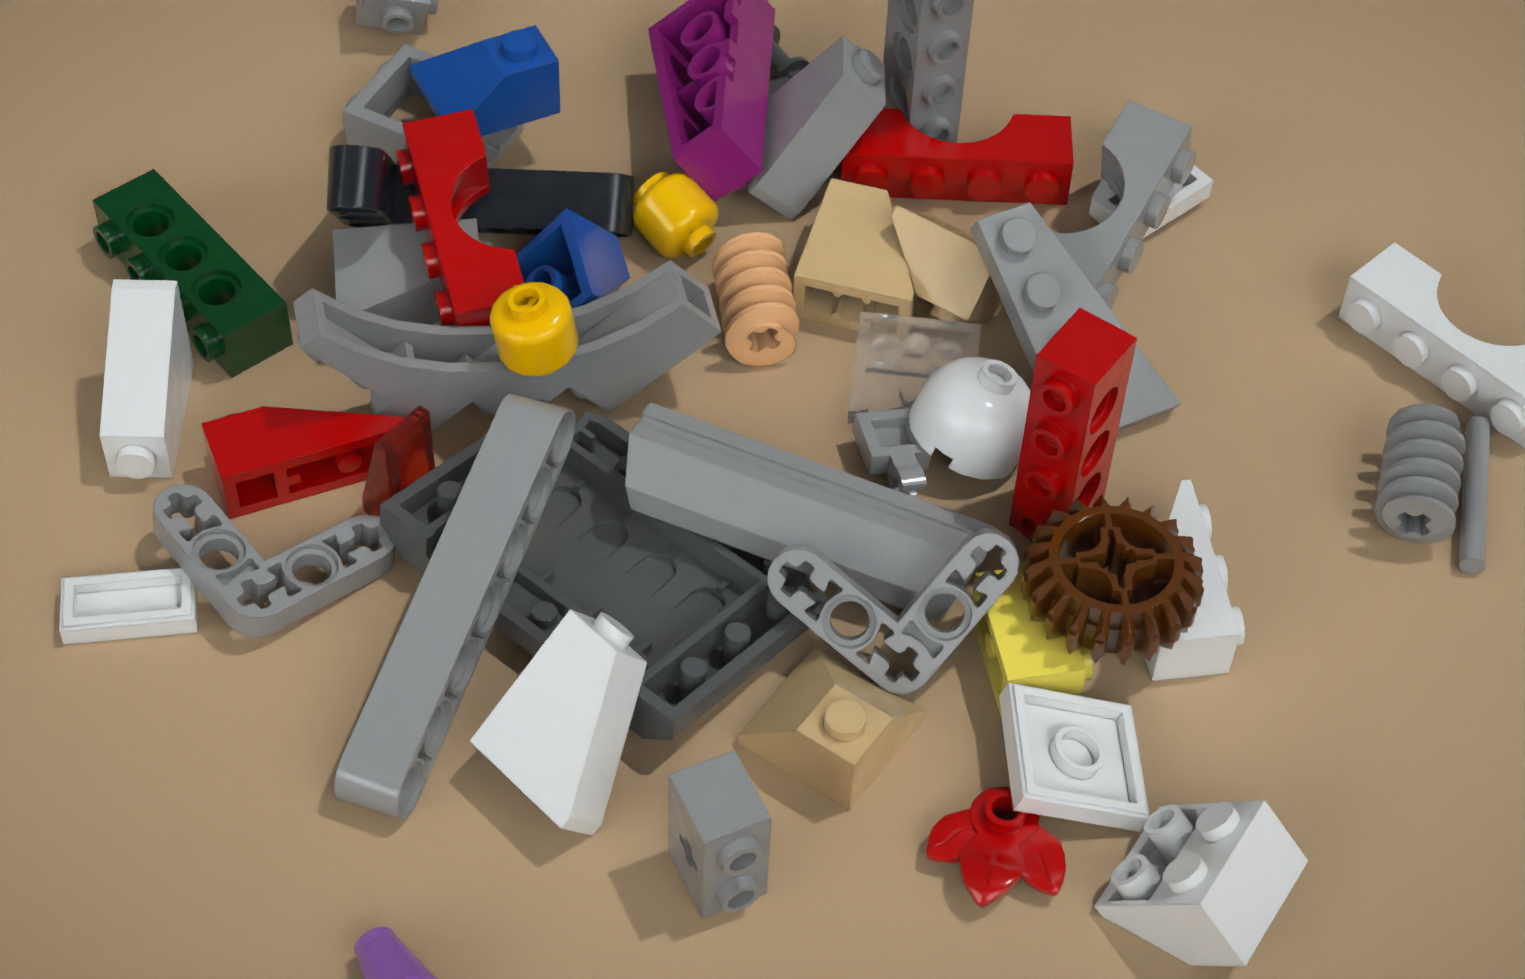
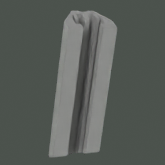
[625,402,998,620]

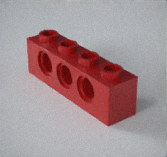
[1009,307,1137,540]

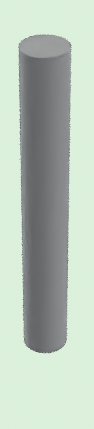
[1459,416,1490,574]

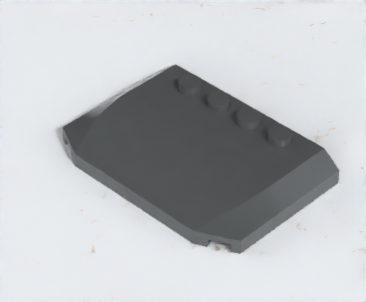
[380,399,826,740]

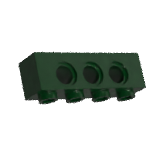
[92,169,293,378]

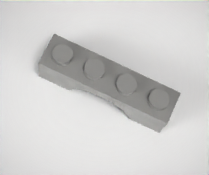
[1054,100,1196,310]

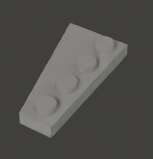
[970,202,1181,431]

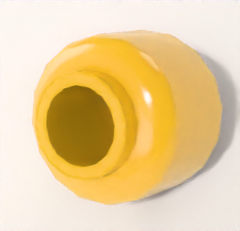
[633,171,719,259]
[489,282,579,376]

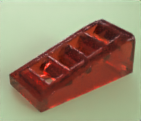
[362,405,435,517]

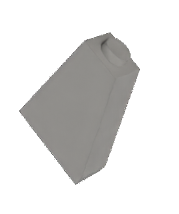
[748,36,886,220]
[332,218,491,325]

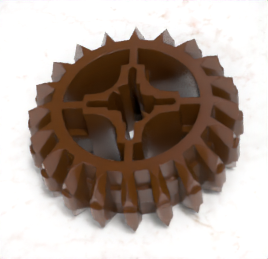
[1021,495,1204,665]

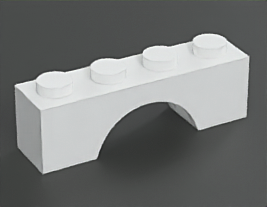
[1338,242,1525,449]

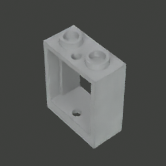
[342,44,523,168]

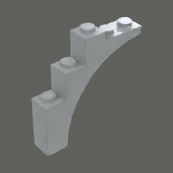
[293,260,721,442]

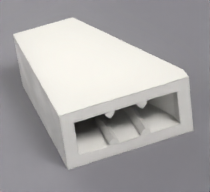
[99,279,194,479]
[470,609,647,836]

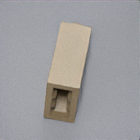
[793,178,914,342]

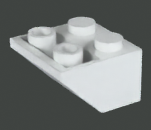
[1094,800,1308,966]

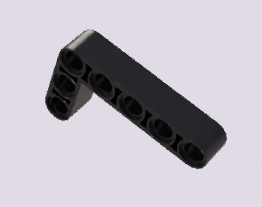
[327,145,634,238]

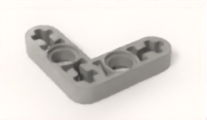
[153,484,396,638]
[767,528,1019,695]

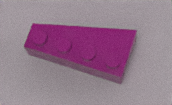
[648,0,776,202]

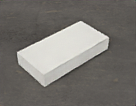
[59,568,198,645]

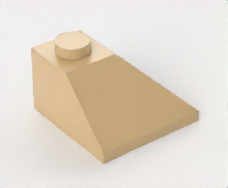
[891,205,1003,329]
[737,646,925,811]

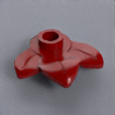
[926,786,1066,907]

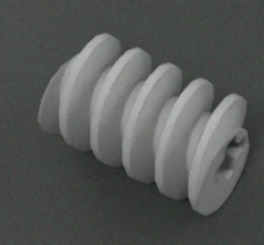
[1374,404,1466,544]

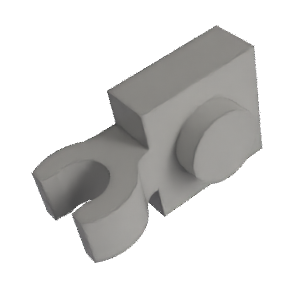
[852,408,931,499]

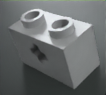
[668,750,771,919]

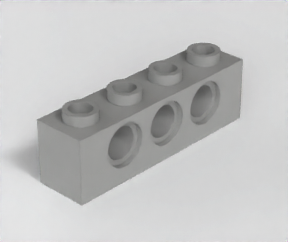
[883,0,974,143]

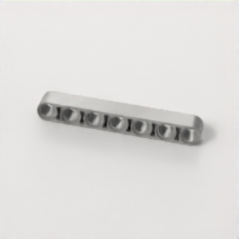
[334,394,576,819]

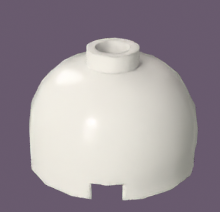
[908,357,1031,480]

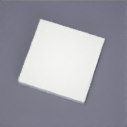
[999,683,1150,832]

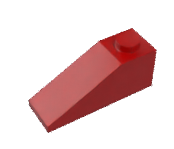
[201,406,413,519]

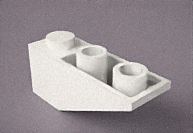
[1146,479,1245,681]

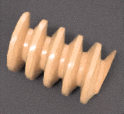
[713,232,799,366]

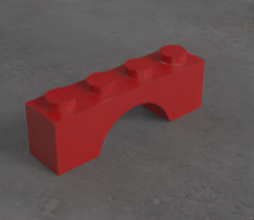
[840,108,1074,205]
[395,109,524,326]

